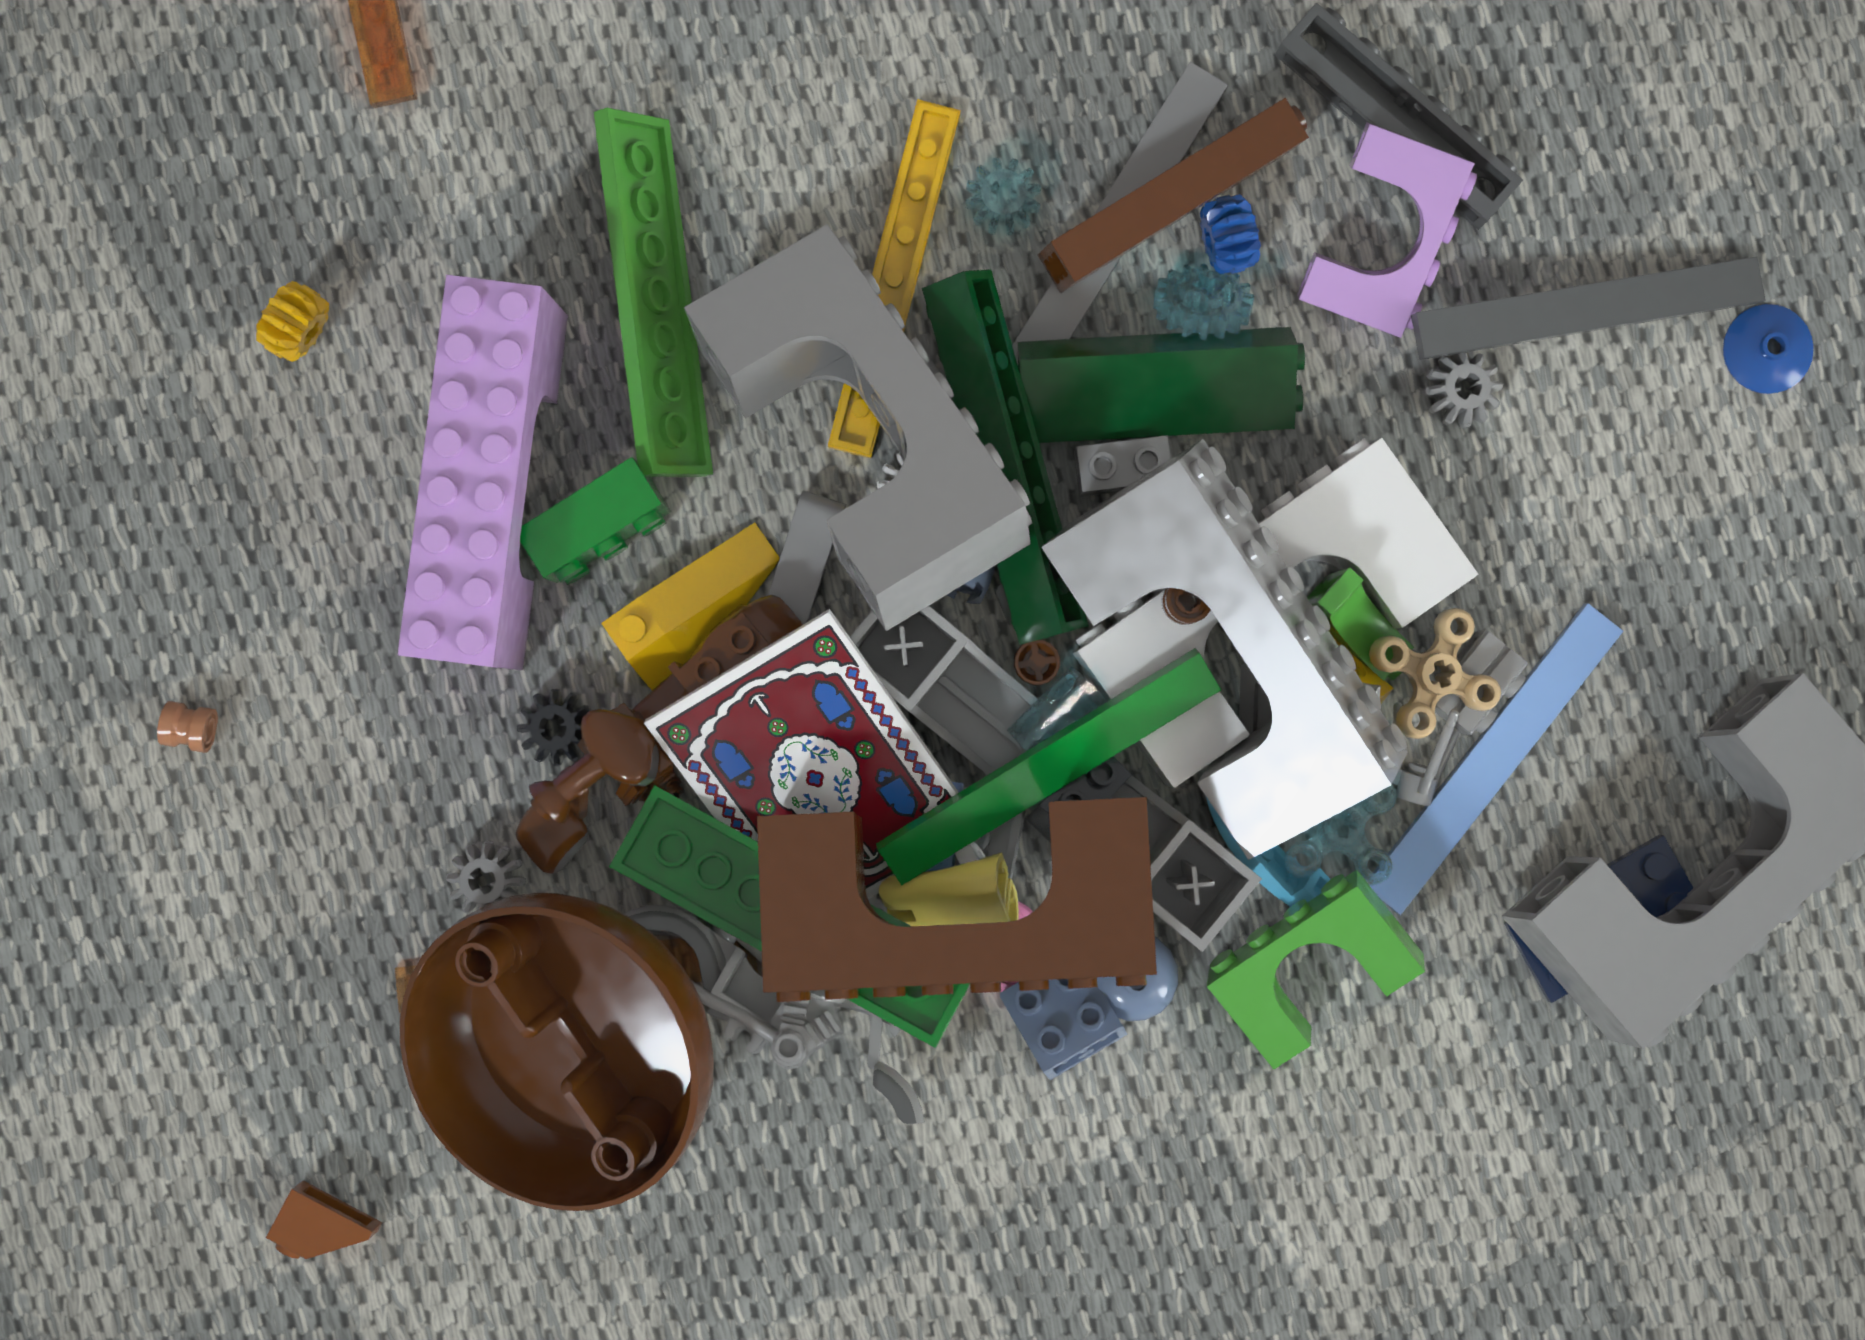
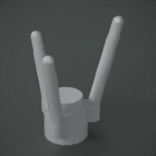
[1392,702,1460,806]

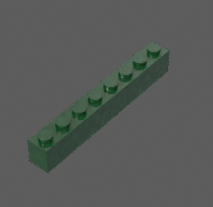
[922,269,1089,645]

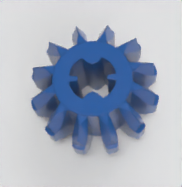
[1200,194,1261,274]

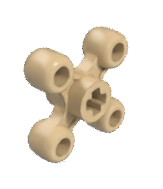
[1369,608,1501,739]

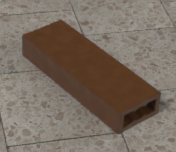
[1038,97,1309,293]

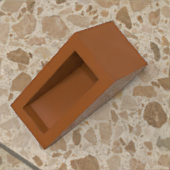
[266,1181,382,1259]

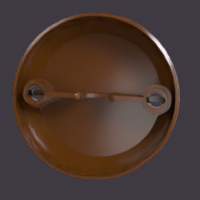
[400,893,714,1211]

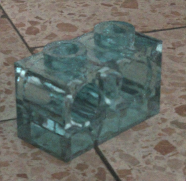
[1007,666,1108,751]

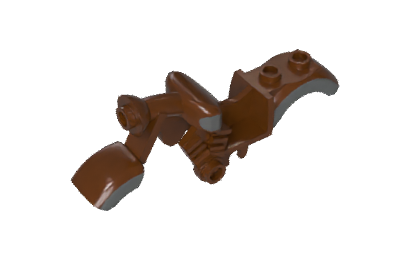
[515,595,803,874]

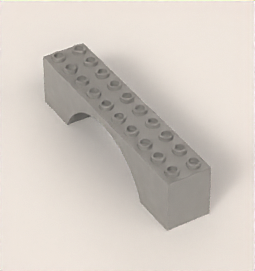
[850,606,1262,952]

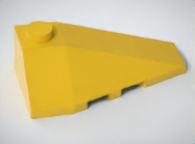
[601,522,780,690]

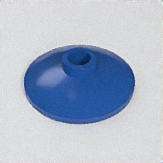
[1723,304,1813,394]

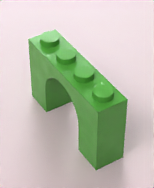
[1207,870,1425,1069]

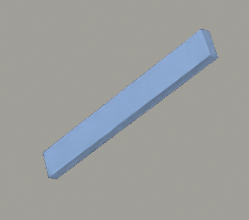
[1366,603,1623,915]

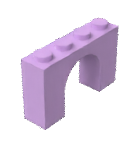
[1297,122,1477,338]

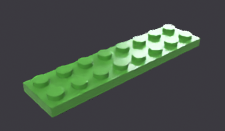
[594,108,713,477]

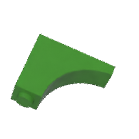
[1307,567,1414,681]

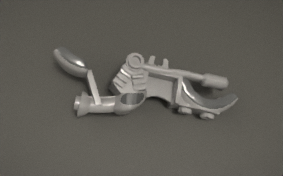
[623,901,925,1124]

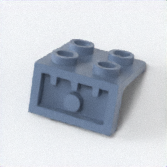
[1000,979,1128,1080]

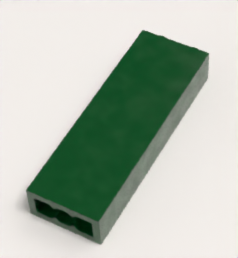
[1017,327,1305,443]

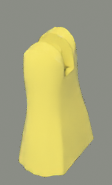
[879,852,1019,926]

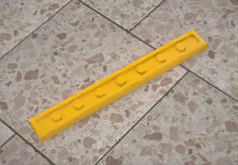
[828,99,961,459]

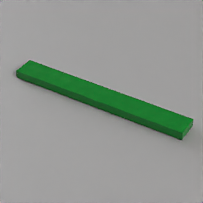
[876,648,1221,885]

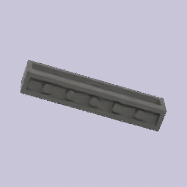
[1275,2,1523,230]

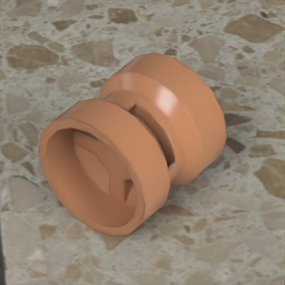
[157,701,218,753]

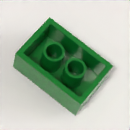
[520,457,672,585]

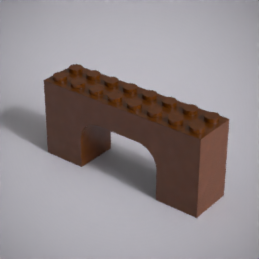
[757,797,1157,1002]

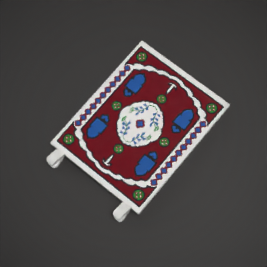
[644,609,985,899]

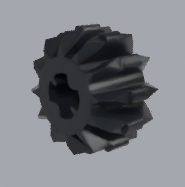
[517,689,592,766]

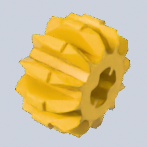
[256,281,329,362]

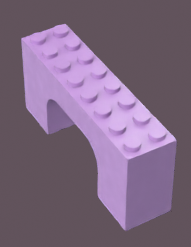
[398,275,568,670]

